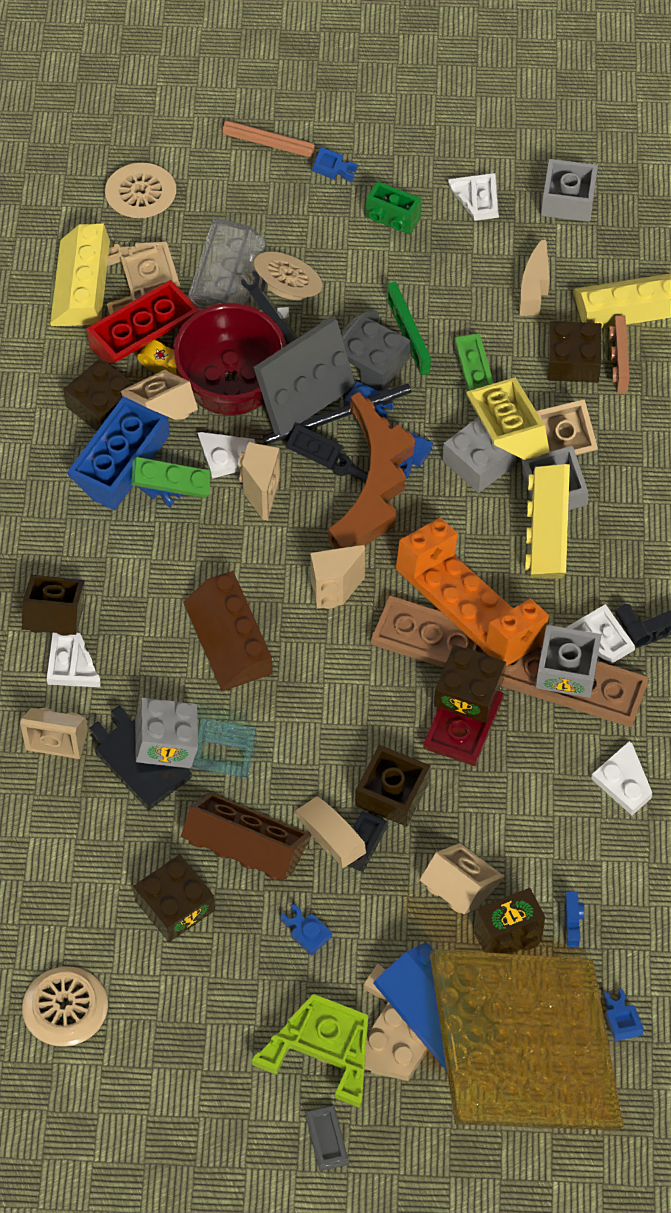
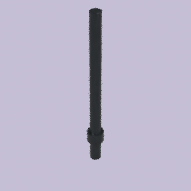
[262,383,412,445]

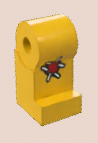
[137,340,180,377]

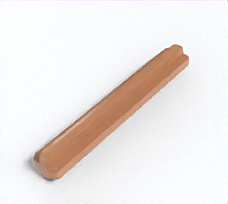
[223,121,315,158]

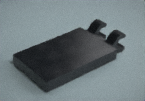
[241,271,298,345]
[89,706,192,811]

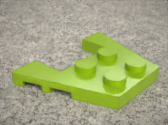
[252,994,368,1108]

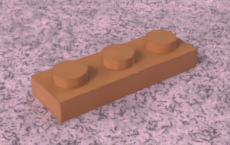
[609,315,630,393]

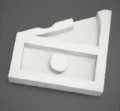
[448,173,499,221]
[198,432,256,479]
[566,604,635,663]
[47,633,101,687]
[591,741,652,815]

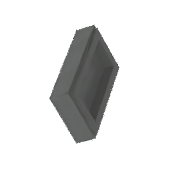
[305,1105,349,1172]

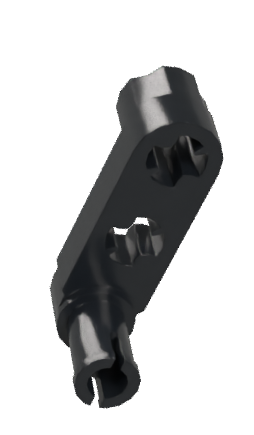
[615,604,671,648]

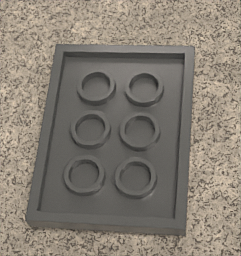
[254,317,355,437]

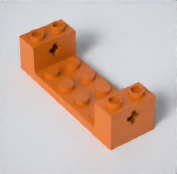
[396,517,549,666]

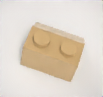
[121,370,198,420]
[536,399,598,455]
[238,442,280,521]
[311,545,365,609]
[20,708,88,759]
[420,843,504,914]

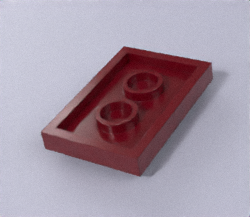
[423,691,504,767]

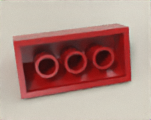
[86,280,200,363]

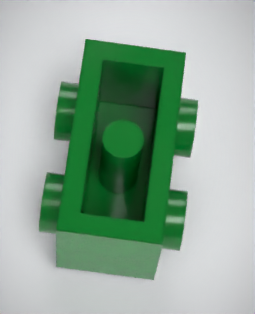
[366,181,422,234]

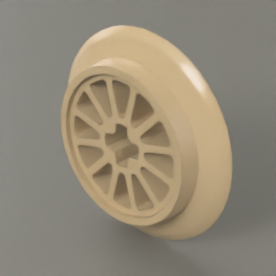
[105,163,176,218]
[254,252,322,300]
[22,967,108,1046]

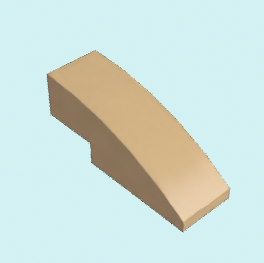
[519,240,550,316]
[294,796,366,868]

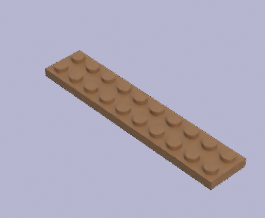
[371,596,649,728]

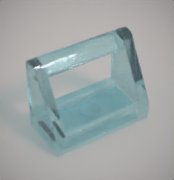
[193,718,257,778]

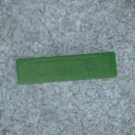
[386,281,431,376]

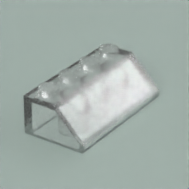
[188,218,267,310]

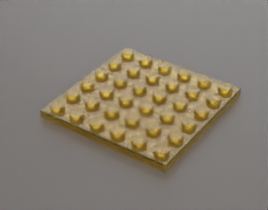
[430,949,623,1131]

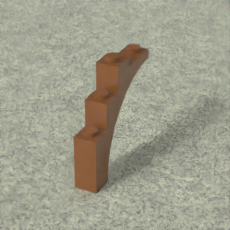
[328,392,415,549]

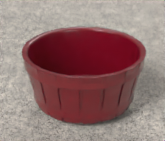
[174,303,286,416]

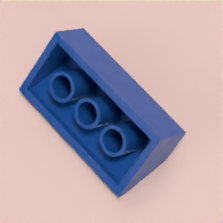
[67,396,170,510]
[373,942,501,1072]

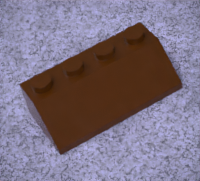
[183,571,273,692]
[181,792,311,881]

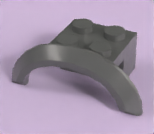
[341,310,410,391]

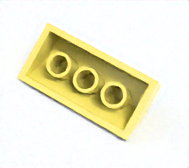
[50,224,110,326]
[573,274,671,329]
[466,377,550,460]
[525,464,570,579]

